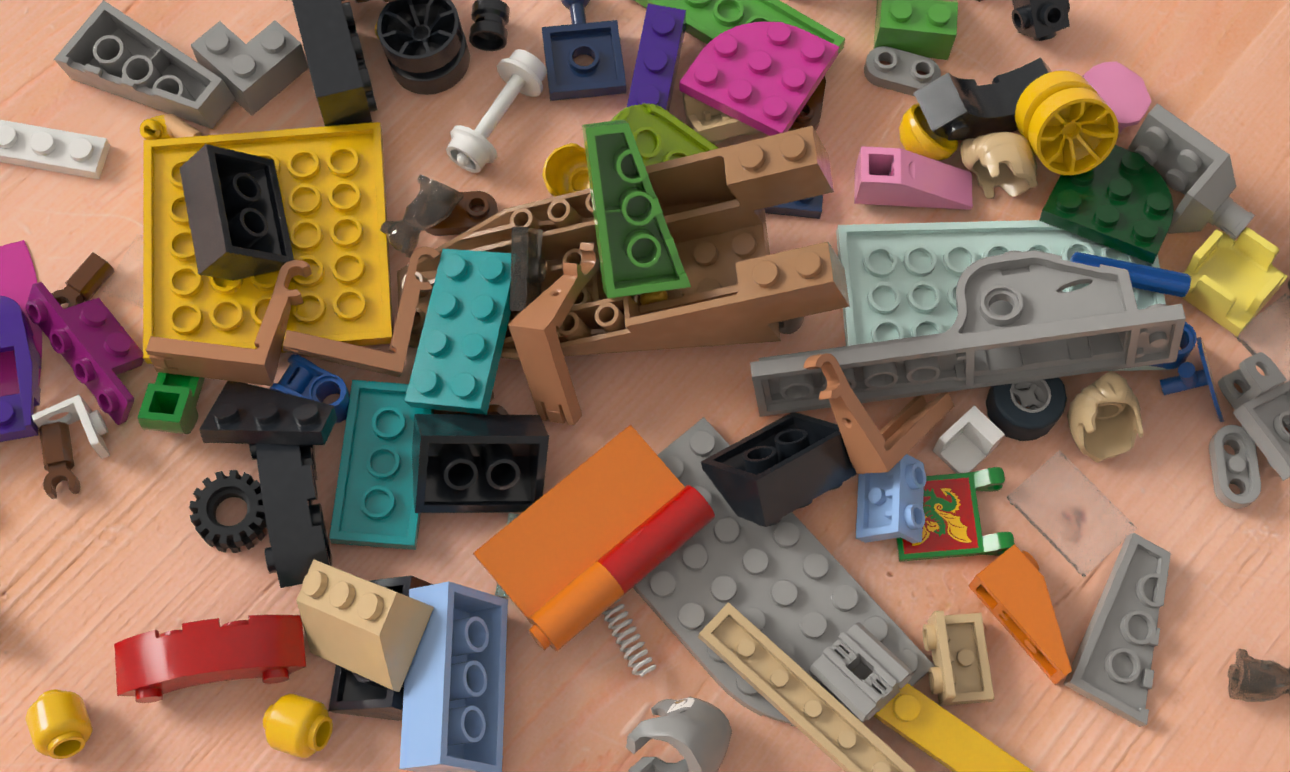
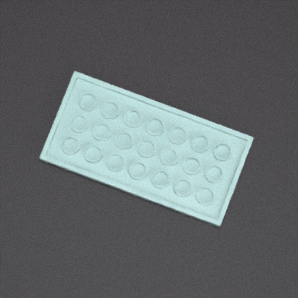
[836,220,1170,371]

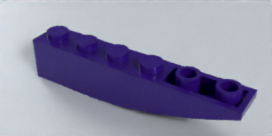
[627,4,686,112]

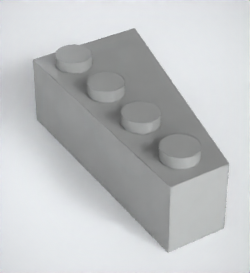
[54,0,236,129]

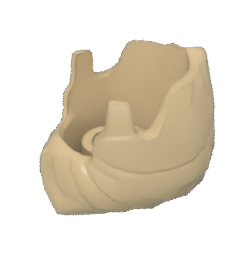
[960,132,1038,199]
[1067,371,1143,463]

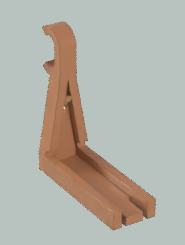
[509,242,600,426]
[283,247,440,377]
[146,260,312,386]
[803,353,954,474]

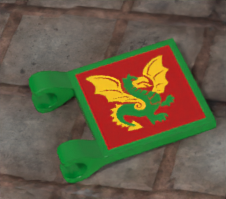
[896,467,1015,562]

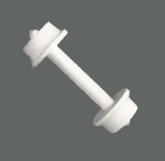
[446,49,547,173]

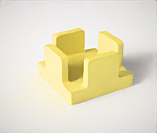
[1182,227,1288,337]

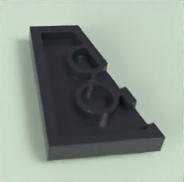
[199,381,337,445]

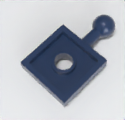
[542,0,626,101]

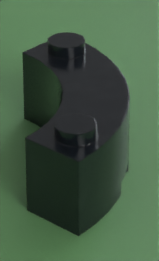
[914,57,1052,141]
[249,443,332,588]

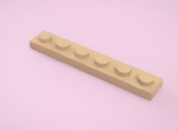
[698,602,916,772]

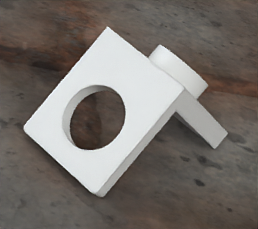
[31,395,110,459]

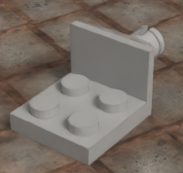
[1127,103,1255,241]

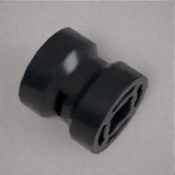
[469,0,510,51]

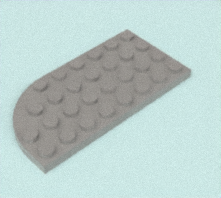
[633,417,935,727]

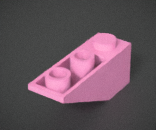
[854,146,973,210]

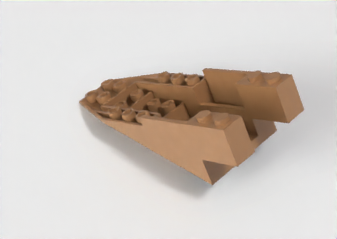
[397,126,850,360]

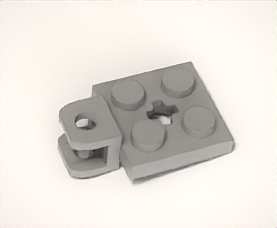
[1218,352,1290,481]

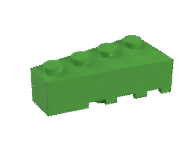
[582,119,691,299]

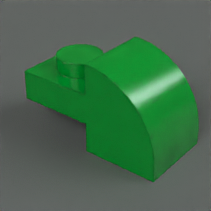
[137,372,205,434]

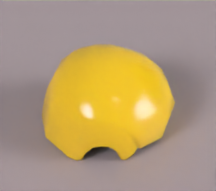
[542,143,590,197]

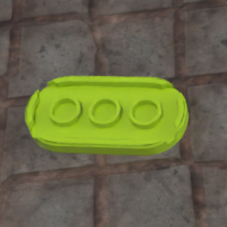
[611,103,718,166]

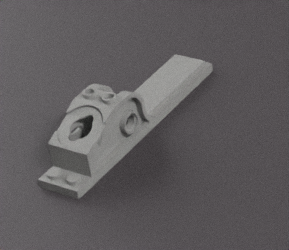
[750,250,1186,417]

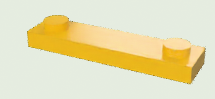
[874,683,1034,772]

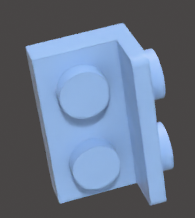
[856,454,926,543]

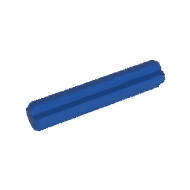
[1070,252,1191,297]

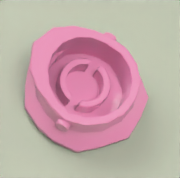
[1082,61,1152,134]

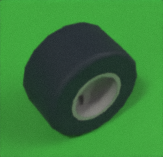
[986,377,1067,441]

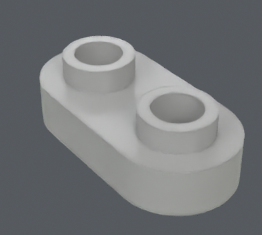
[864,46,941,96]
[1209,425,1261,509]

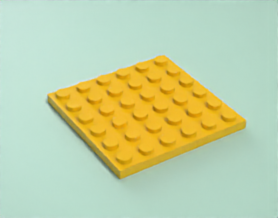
[143,122,393,364]

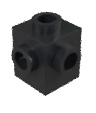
[1012,0,1070,41]

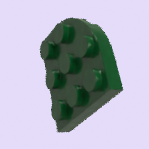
[1039,145,1174,264]

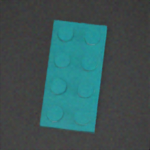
[405,249,523,415]
[329,380,434,550]

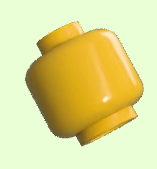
[25,689,93,759]
[263,693,333,758]

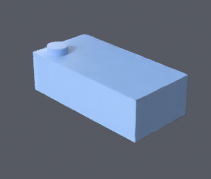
[399,581,508,772]

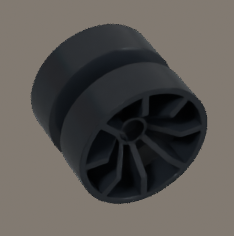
[377,0,470,95]

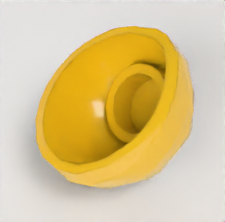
[899,103,958,161]

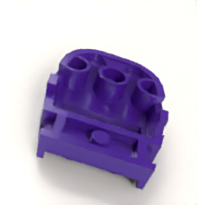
[0,295,42,442]

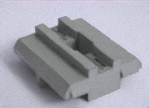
[809,622,914,723]

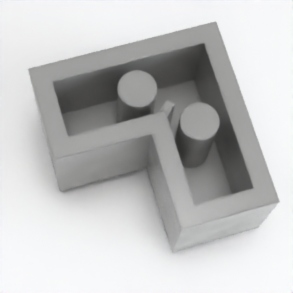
[191,20,309,116]

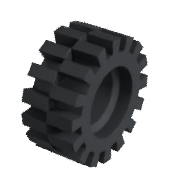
[189,470,267,553]

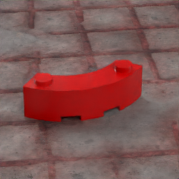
[114,615,307,703]

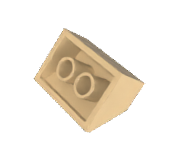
[296,559,434,692]

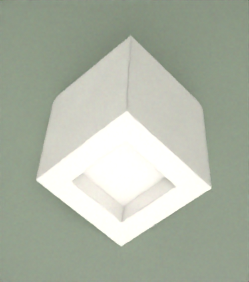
[933,405,1005,473]

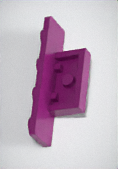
[26,282,144,425]

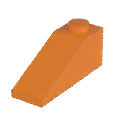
[968,544,1072,684]

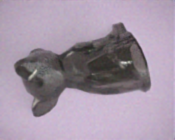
[380,174,464,258]
[1228,648,1290,702]

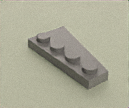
[1064,533,1171,727]

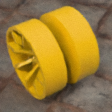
[1015,71,1119,175]

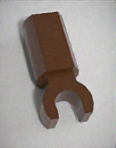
[51,252,114,308]
[39,422,80,499]

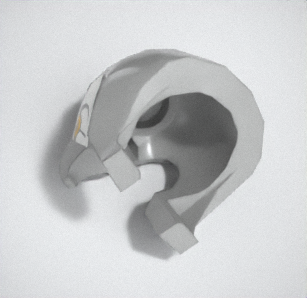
[626,697,732,772]

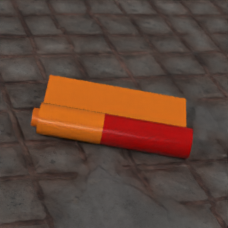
[473,424,715,651]

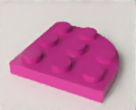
[679,22,839,136]

